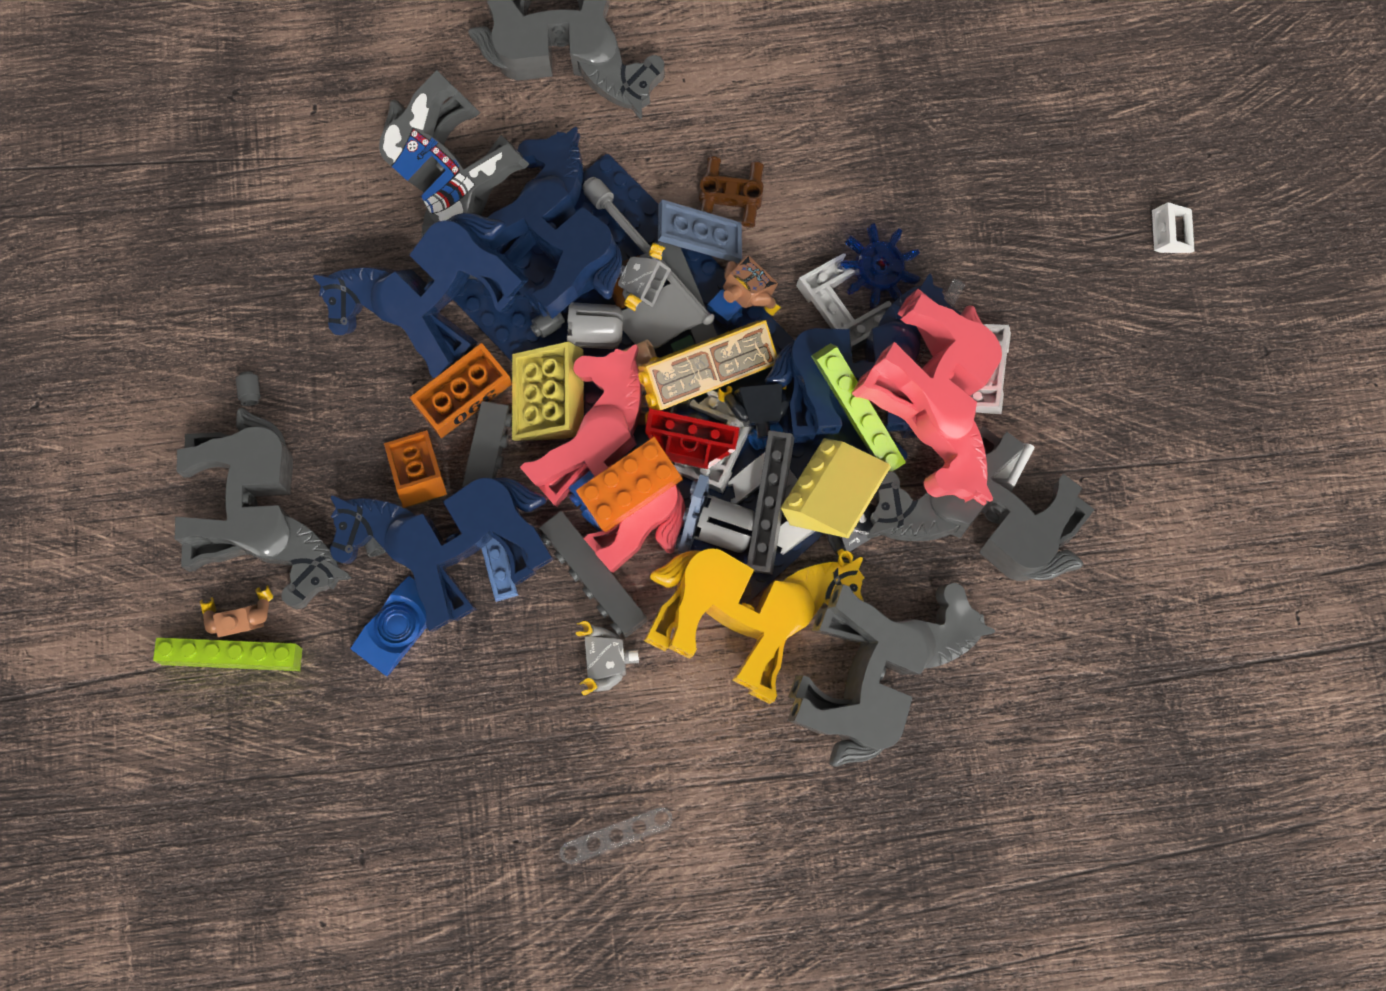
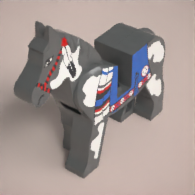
[379,70,529,284]

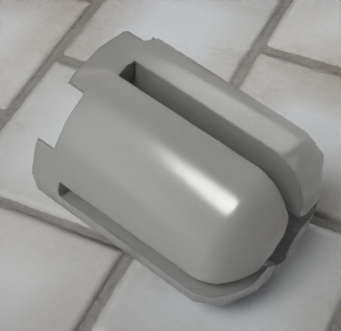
[567,303,623,349]
[694,495,755,553]

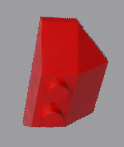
[645,409,740,469]

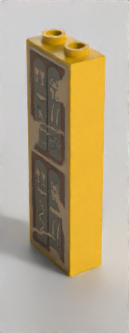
[638,320,777,410]

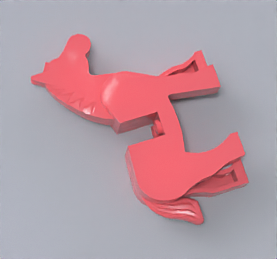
[852,289,1002,505]
[520,344,685,573]

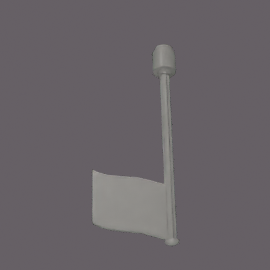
[582,177,714,349]

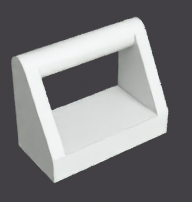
[1152,202,1194,253]
[992,444,1035,492]

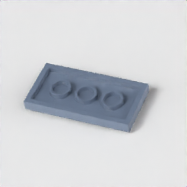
[658,200,742,263]

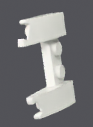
[796,253,891,351]
[970,324,1011,414]
[674,390,755,494]
[728,453,815,555]

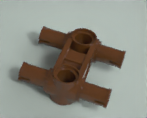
[699,156,764,228]

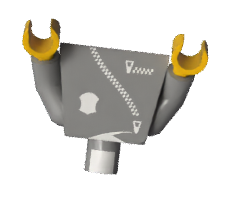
[618,243,671,312]
[576,621,639,695]

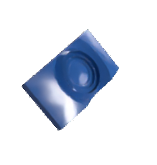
[351,576,427,677]

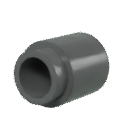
[530,313,565,339]
[235,371,261,406]

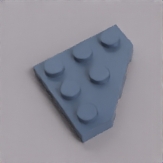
[676,474,710,554]

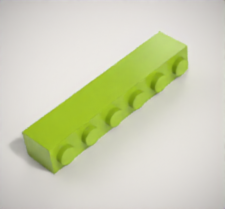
[811,343,906,472]
[153,638,303,671]

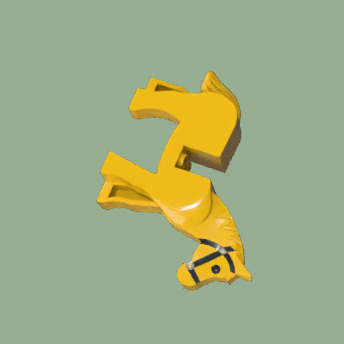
[644,549,864,704]

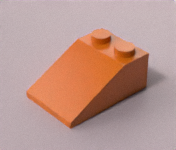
[384,430,447,508]

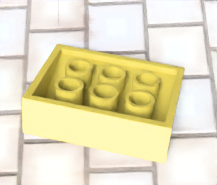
[512,342,584,441]
[781,438,891,538]

